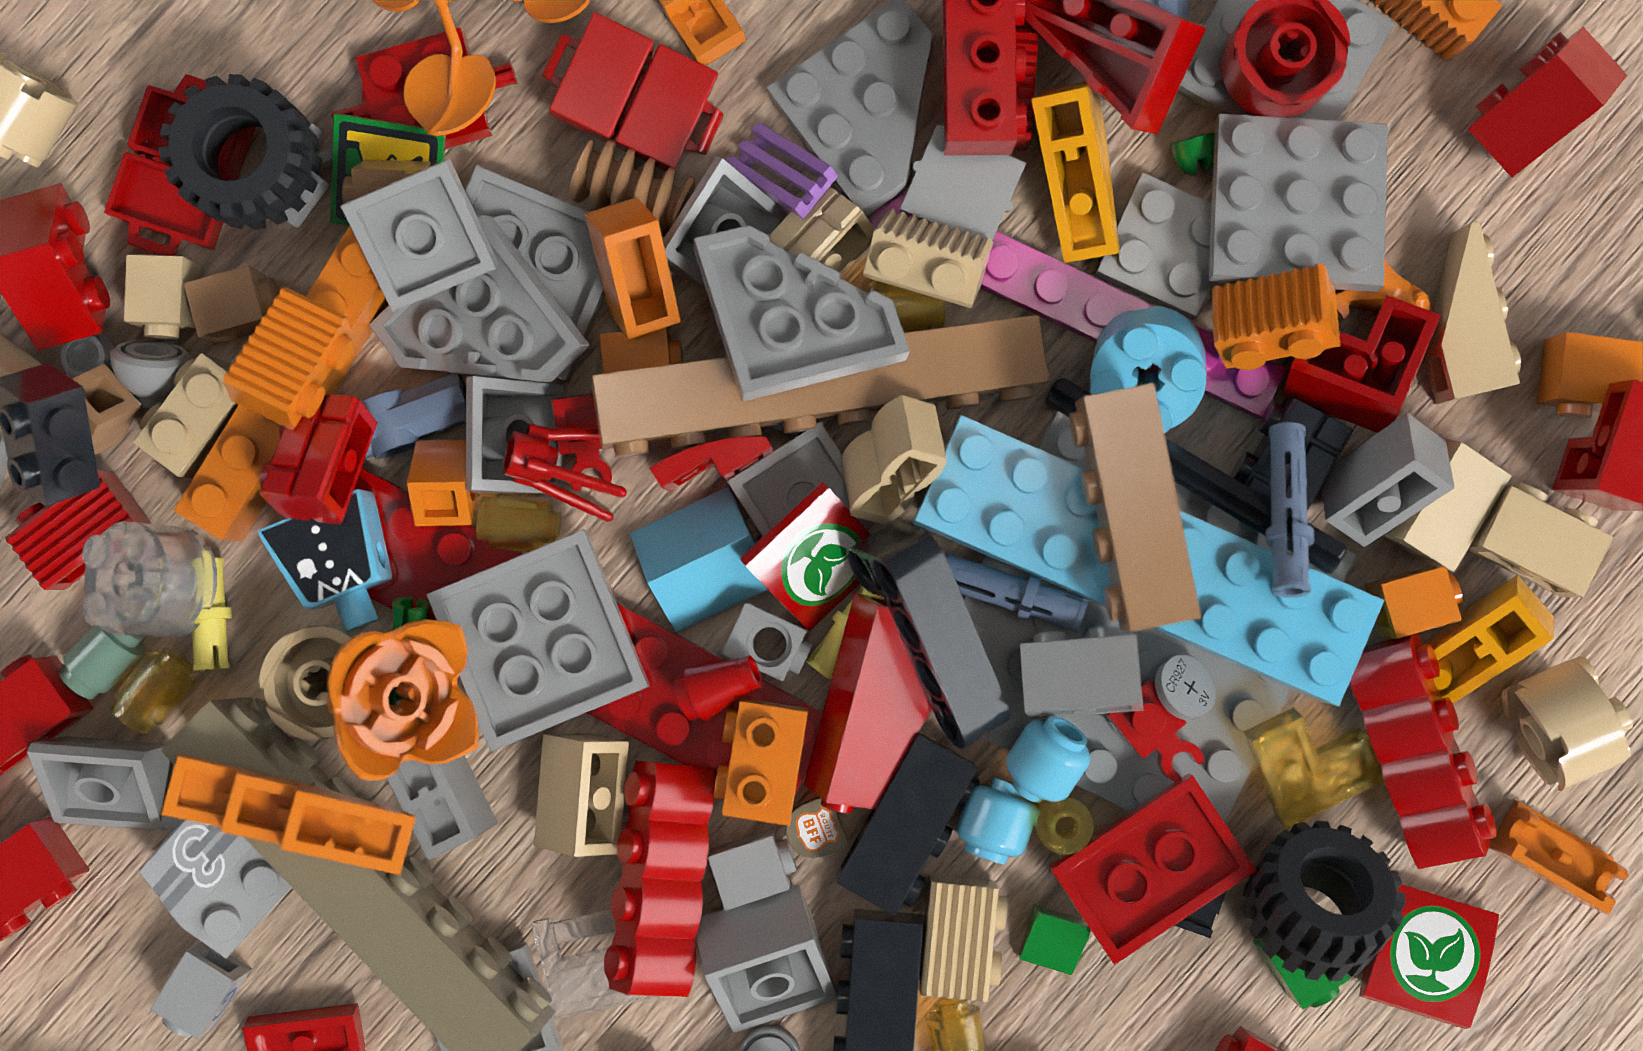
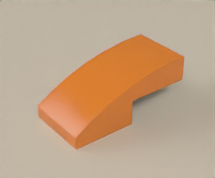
[657,0,746,66]

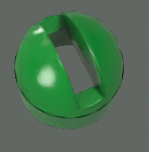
[1170,132,1214,176]

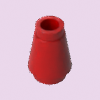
[674,655,763,721]

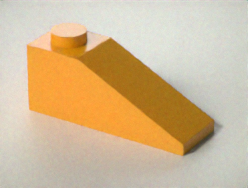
[1031,81,1120,263]
[1424,574,1554,703]

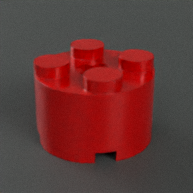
[1219,0,1350,118]

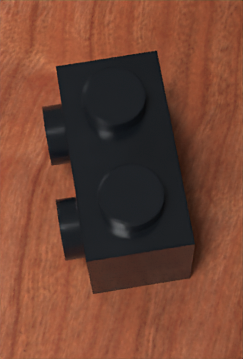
[0,363,100,507]

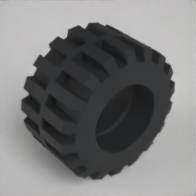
[159,74,322,230]
[1242,821,1406,982]

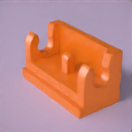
[1489,800,1628,915]

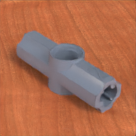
[361,373,466,459]

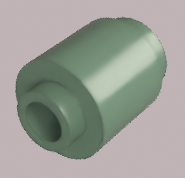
[59,616,145,699]

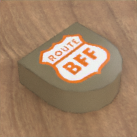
[786,797,849,858]

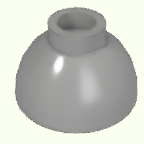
[110,340,192,408]

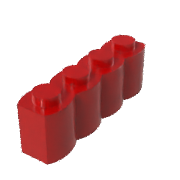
[1349,633,1497,869]
[603,760,715,997]

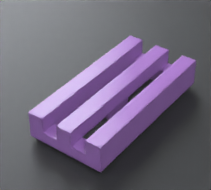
[726,122,838,219]

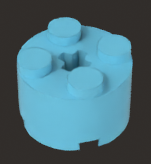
[1090,306,1206,433]

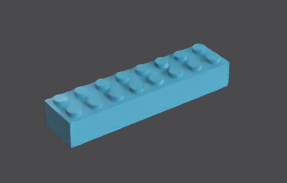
[912,415,1384,706]

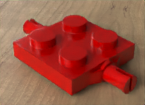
[331,27,518,149]

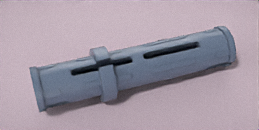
[1266,422,1314,598]
[944,552,1089,633]

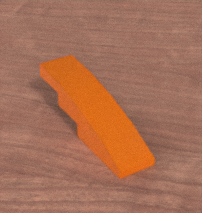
[161,753,416,875]

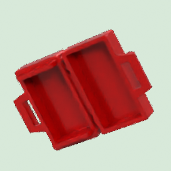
[541,12,724,171]
[104,74,256,256]

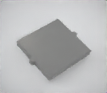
[900,124,1026,240]

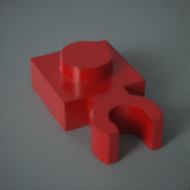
[552,393,612,492]
[1105,678,1204,783]

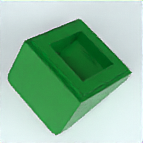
[1018,905,1091,975]

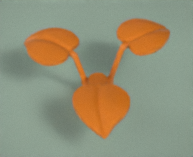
[372,0,591,136]

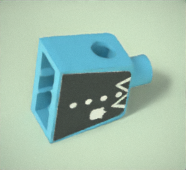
[258,489,392,632]

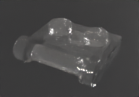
[533,910,661,1020]

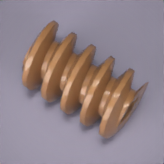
[569,140,695,237]

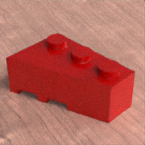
[1025,0,1206,134]

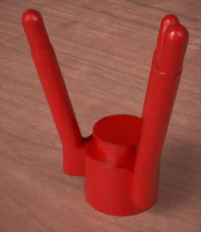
[503,423,627,522]

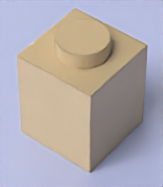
[124,255,202,340]

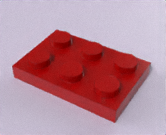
[1049,773,1256,965]

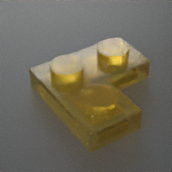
[1244,707,1385,829]

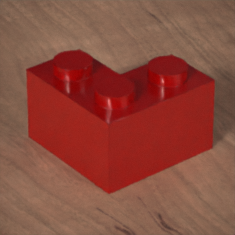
[1468,26,1627,178]
[0,183,110,351]
[1282,295,1441,433]
[1552,379,1643,511]

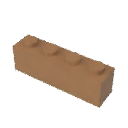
[1069,383,1201,632]

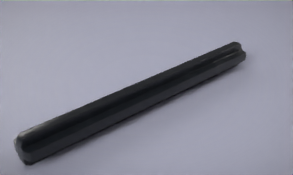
[1046,378,1347,573]

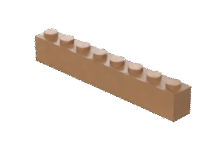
[591,315,1049,457]

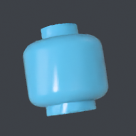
[1006,716,1091,803]
[956,776,1037,864]

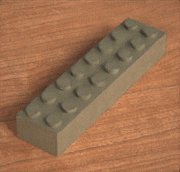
[160,697,556,1051]

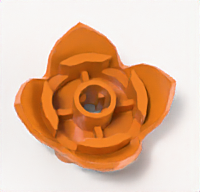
[327,619,479,780]

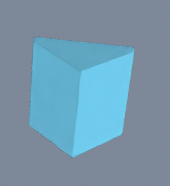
[629,486,767,632]

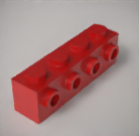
[942,0,1027,156]

